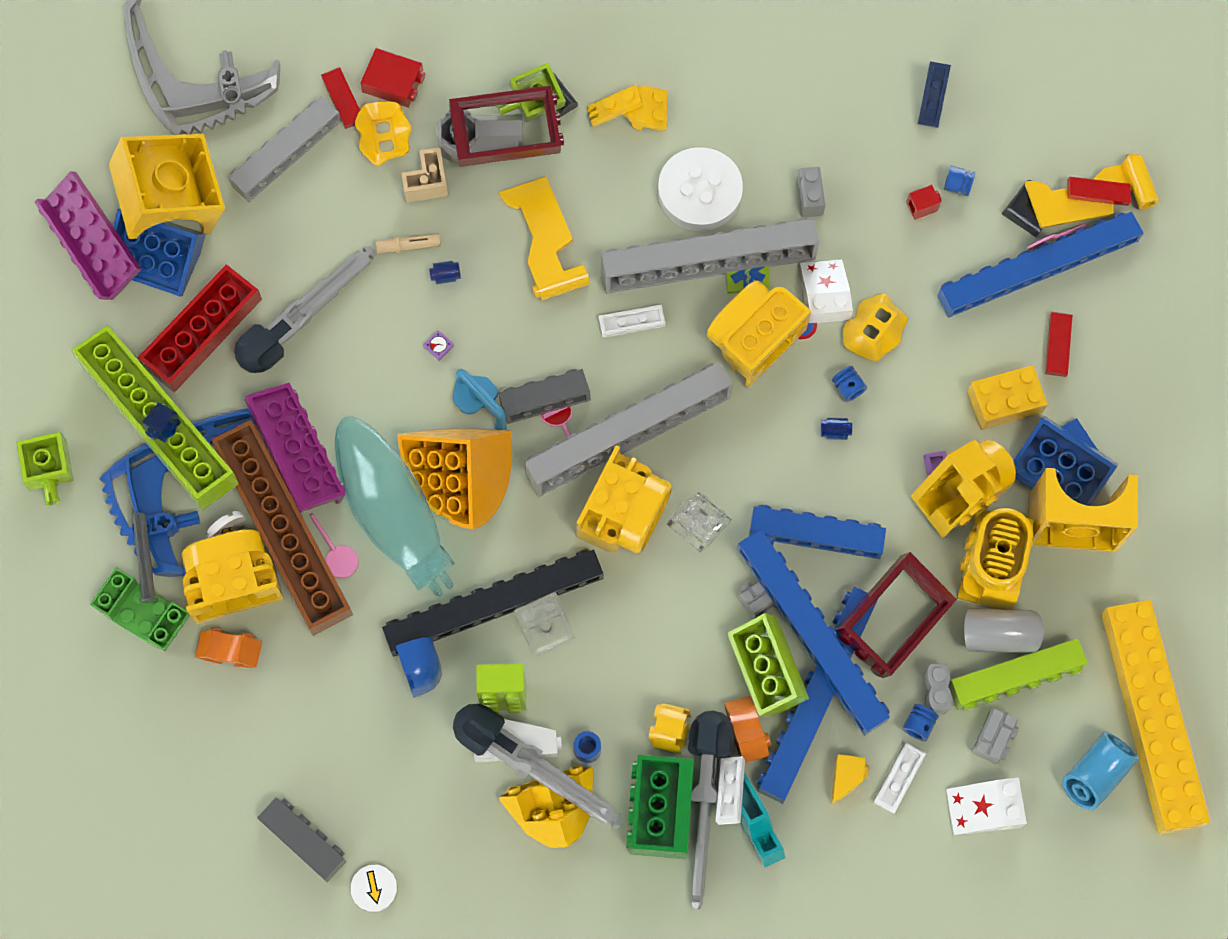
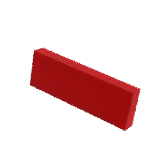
[321,67,360,129]
[1067,177,1131,206]
[1045,312,1073,377]

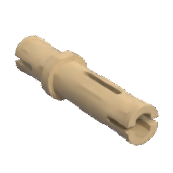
[376,233,441,254]

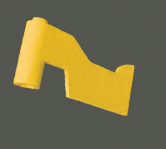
[1024,153,1159,229]
[499,177,590,301]

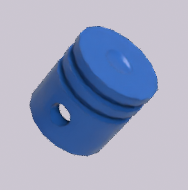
[944,165,976,196]
[831,366,868,402]
[902,704,939,741]
[574,731,601,763]

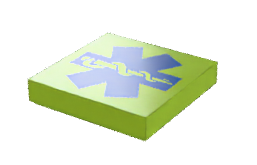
[726,256,770,294]

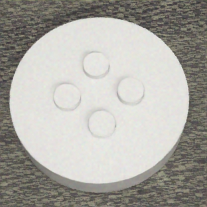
[658,147,743,232]

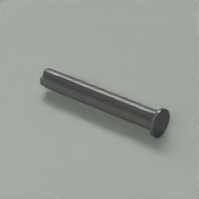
[133,513,158,603]

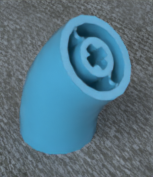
[1062,731,1139,810]

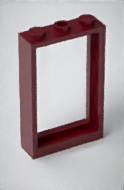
[449,86,564,167]
[835,552,957,678]

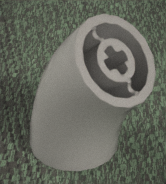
[964,608,1044,653]

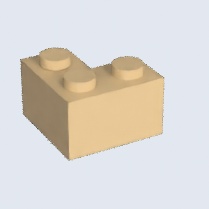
[401,147,448,203]

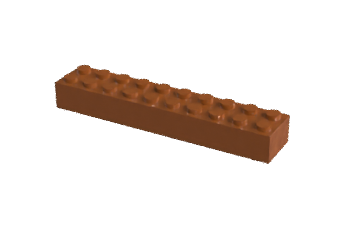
[212,420,353,636]

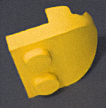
[623,86,668,131]

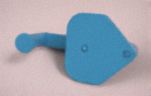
[453,369,507,430]

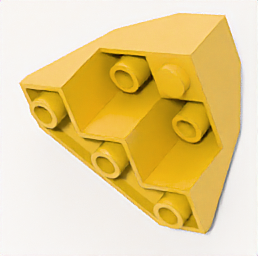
[499,764,594,848]

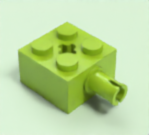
[497,62,566,123]
[16,432,74,506]

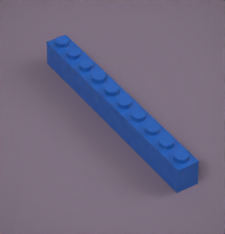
[937,212,1143,318]
[737,529,890,736]
[757,587,879,804]

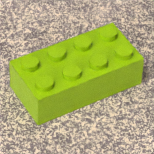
[727,613,809,717]
[476,664,527,714]

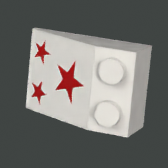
[800,259,853,323]
[946,778,1027,836]

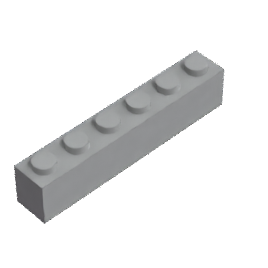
[228,96,341,202]

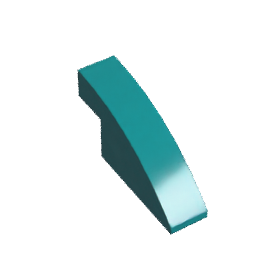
[741,772,786,868]

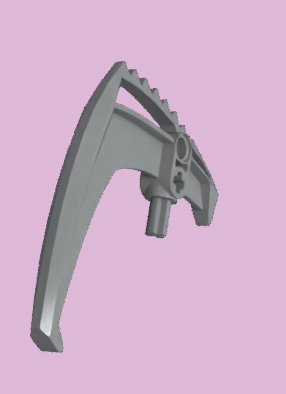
[123,0,280,135]

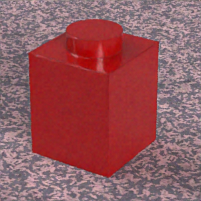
[906,185,942,220]

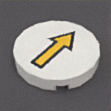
[204,511,246,539]
[351,865,397,912]

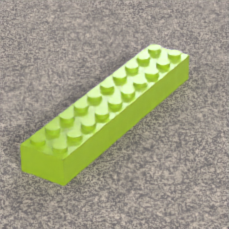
[72,325,239,511]

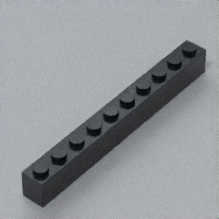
[382,549,604,657]

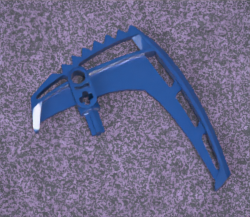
[99,408,256,577]

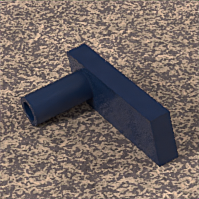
[917,61,951,127]

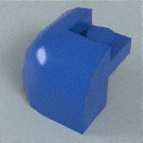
[396,638,442,698]

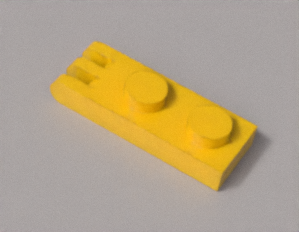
[587,84,644,126]

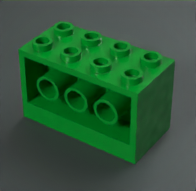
[626,755,694,859]

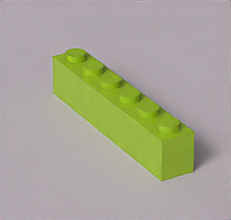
[948,638,1088,711]

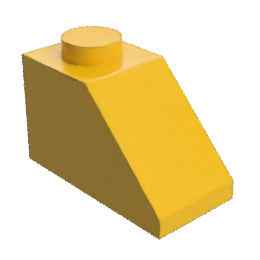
[831,754,869,804]

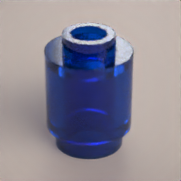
[429,260,461,285]
[821,418,852,440]

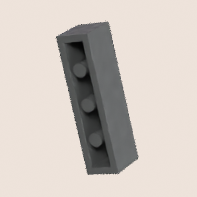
[499,369,591,424]
[257,797,347,883]

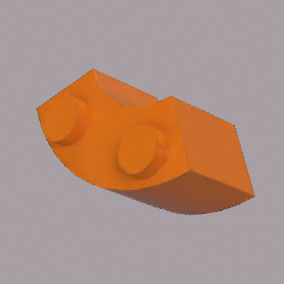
[194,628,262,668]
[724,696,771,763]

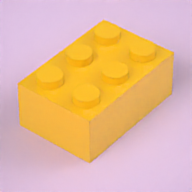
[967,365,1048,430]

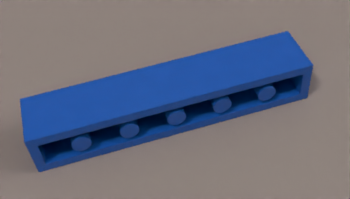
[749,505,886,559]

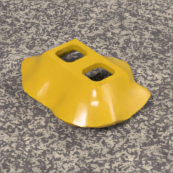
[355,102,412,166]
[843,293,908,361]

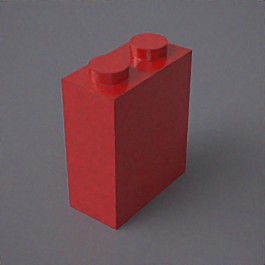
[360,48,425,108]

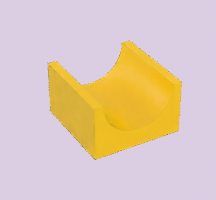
[109,134,225,239]
[1028,468,1138,552]

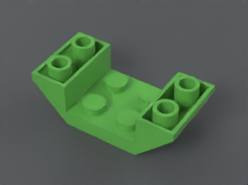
[90,567,190,651]

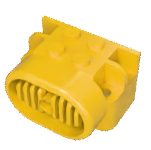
[707,281,811,388]
[911,439,1016,538]
[577,445,672,554]
[957,508,1034,609]
[181,529,284,624]

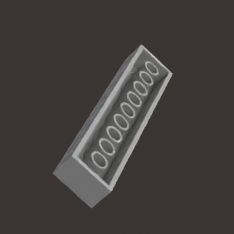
[602,218,819,294]
[525,362,733,497]

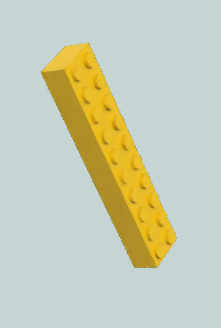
[1101,600,1211,835]

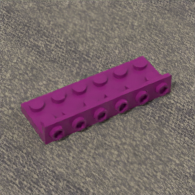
[35,171,142,300]
[244,383,346,513]

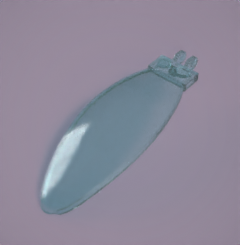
[335,416,455,597]

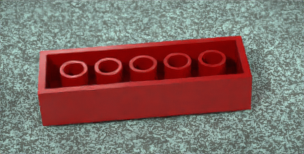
[138,264,262,393]

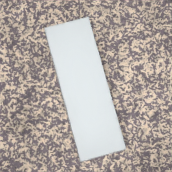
[598,304,666,338]
[874,742,926,814]
[716,756,745,825]

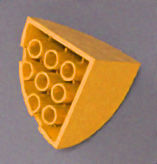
[398,428,512,529]

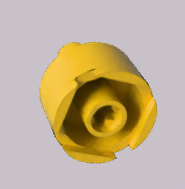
[649,703,691,754]

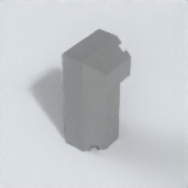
[437,110,524,162]

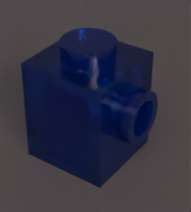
[142,402,181,443]

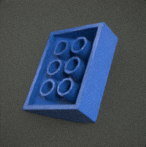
[113,209,206,297]
[1013,416,1118,506]

